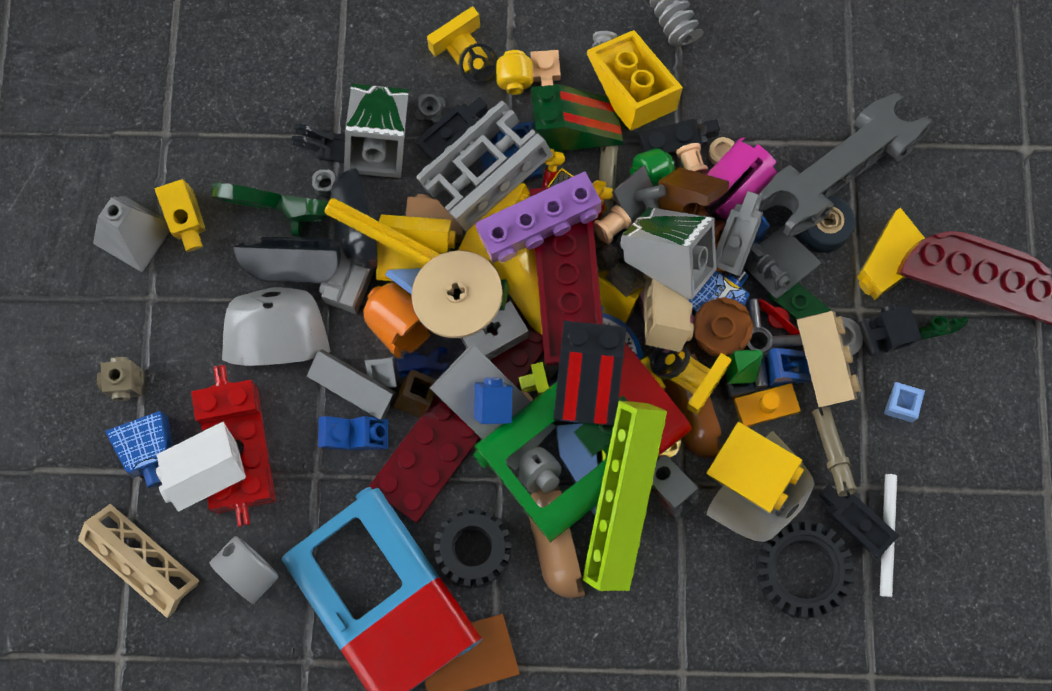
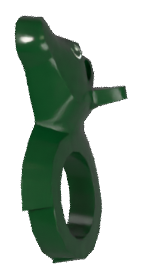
[211,183,328,237]

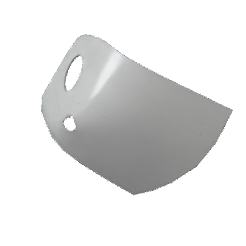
[222,287,331,366]
[706,431,815,542]

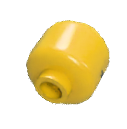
[496,50,533,95]

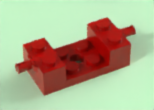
[191,365,276,527]

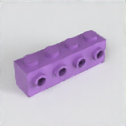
[475,171,602,263]

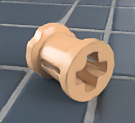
[676,143,709,174]
[593,205,632,244]

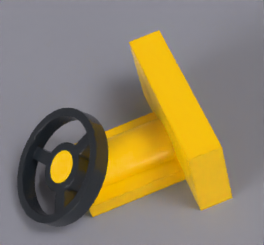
[427,6,498,84]
[650,344,732,415]

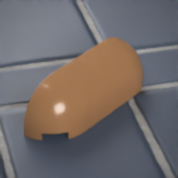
[529,485,585,598]

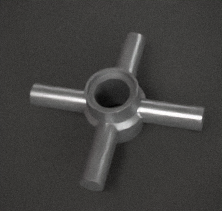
[743,299,802,388]

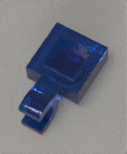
[396,347,449,377]

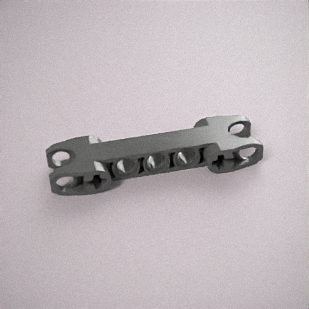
[759,93,933,237]

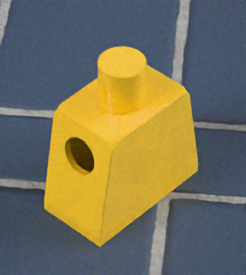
[154,179,206,252]

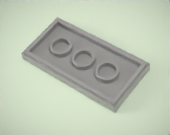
[430,344,556,470]

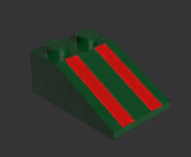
[531,84,623,151]

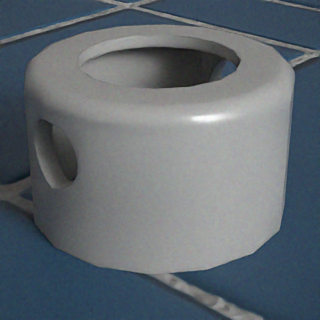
[209,536,278,604]

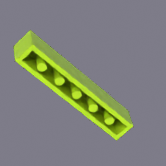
[582,401,667,591]

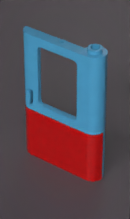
[281,487,483,691]

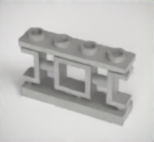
[416,101,553,232]

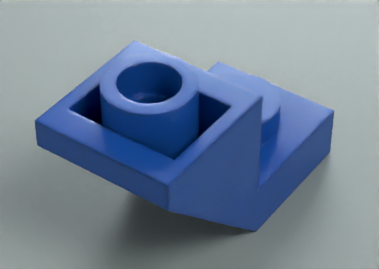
[318,416,388,450]

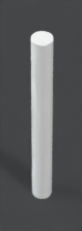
[880,474,897,597]

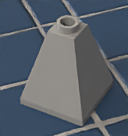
[93,196,170,273]

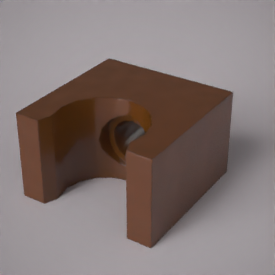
[658,167,729,244]

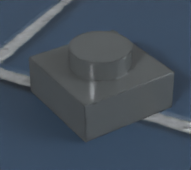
[365,356,401,388]

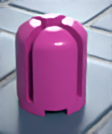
[706,137,777,220]

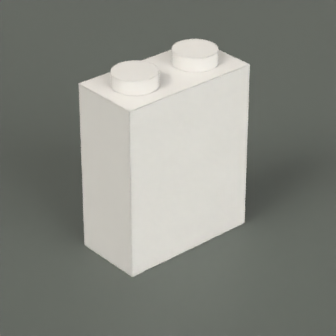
[156,422,246,512]

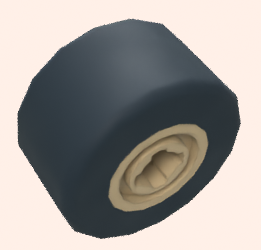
[800,196,856,253]

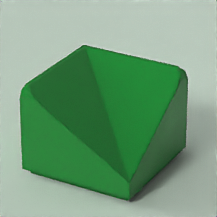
[725,350,763,384]

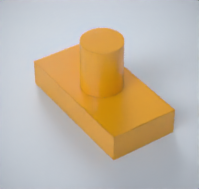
[733,383,801,427]

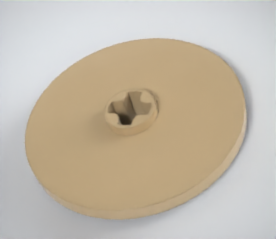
[412,251,503,338]

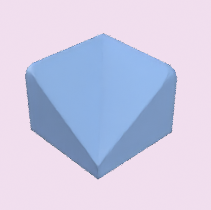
[884,382,925,422]

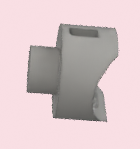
[519,447,561,493]

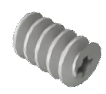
[650,0,703,47]

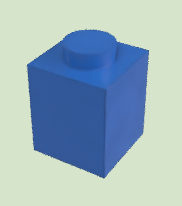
[474,377,513,424]

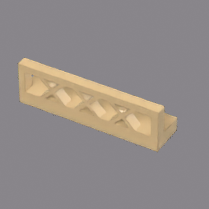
[78,504,200,618]

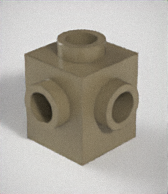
[97,357,144,401]

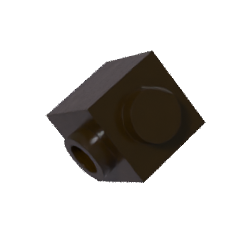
[393,369,437,419]

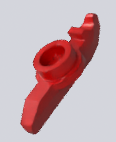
[757,298,800,335]

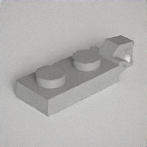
[716,191,763,276]

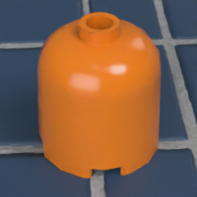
[363,282,431,358]

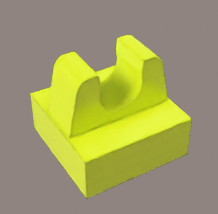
[519,362,549,396]

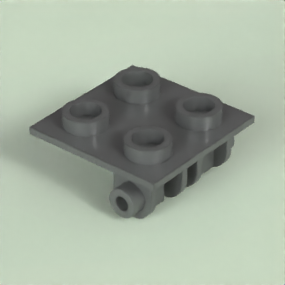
[744,226,822,300]

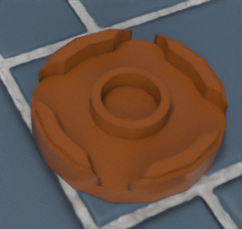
[693,297,754,357]

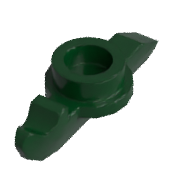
[918,316,968,340]

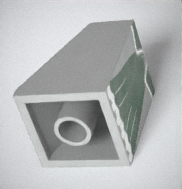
[344,83,409,178]
[620,207,716,299]

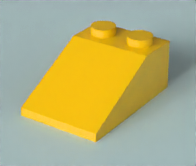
[587,30,683,131]

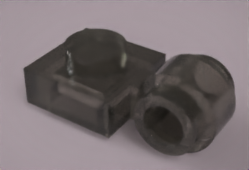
[596,244,647,297]

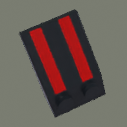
[553,321,626,426]

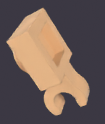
[530,50,560,86]

